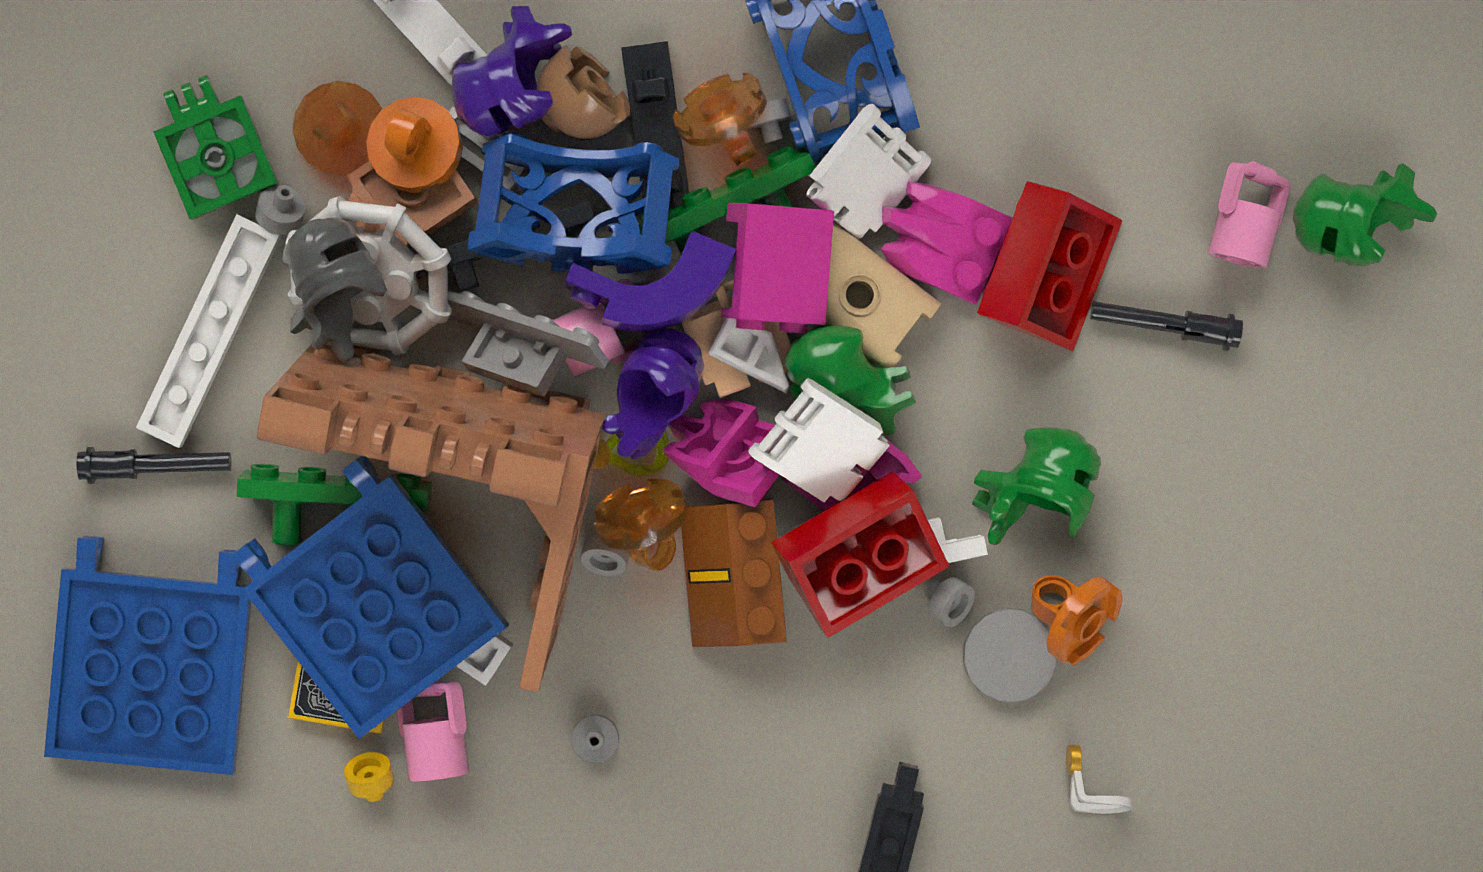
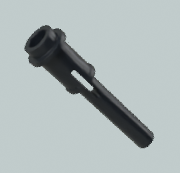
[1090,301,1243,351]
[76,447,232,484]

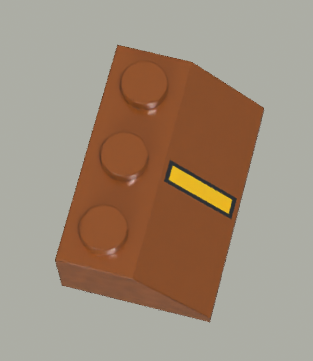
[679,498,787,647]

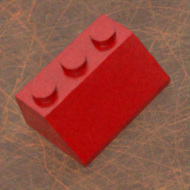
[977,181,1123,351]
[771,471,950,638]

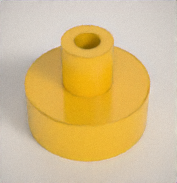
[344,752,394,802]

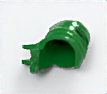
[1293,163,1437,266]
[785,326,916,435]
[972,427,1101,545]

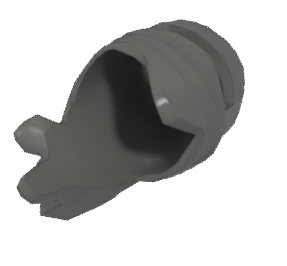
[282,218,387,362]

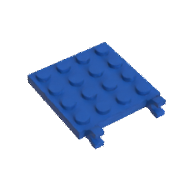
[231,456,509,739]
[44,536,251,775]

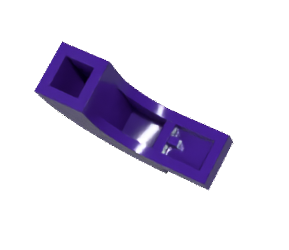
[565,231,736,332]

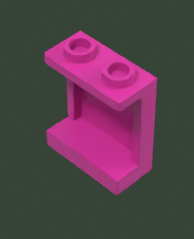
[721,203,834,333]

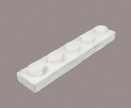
[136,214,282,448]

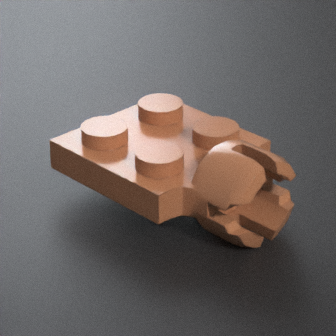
[346,161,479,249]

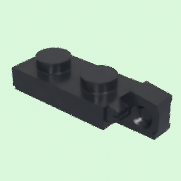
[858,761,924,872]

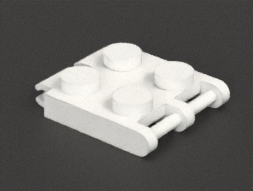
[806,104,931,239]
[748,378,890,502]

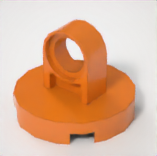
[366,96,463,193]
[1031,575,1123,665]

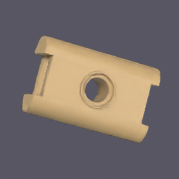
[823,221,942,368]

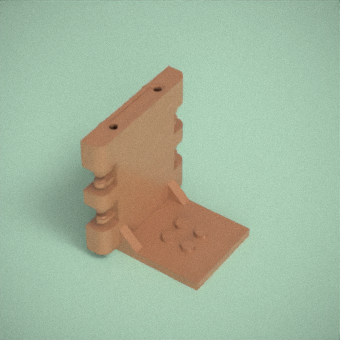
[257,342,606,692]

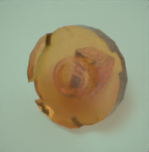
[673,73,767,166]
[292,81,383,176]
[594,478,688,571]

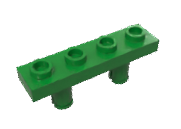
[639,146,816,255]
[237,464,432,545]

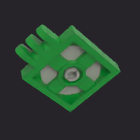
[153,75,279,220]

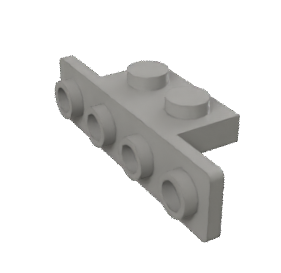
[448,291,609,397]

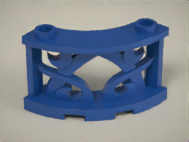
[745,0,920,163]
[467,132,679,274]

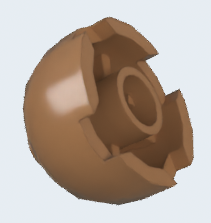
[537,45,630,140]

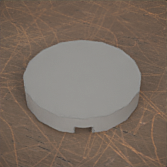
[963,608,1057,702]

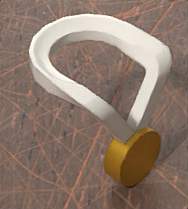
[1066,745,1132,814]

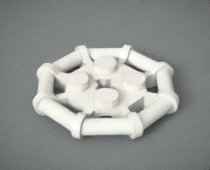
[285,196,452,355]

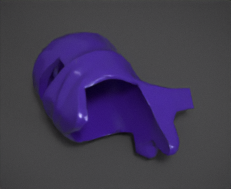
[452,6,572,137]
[602,328,704,460]

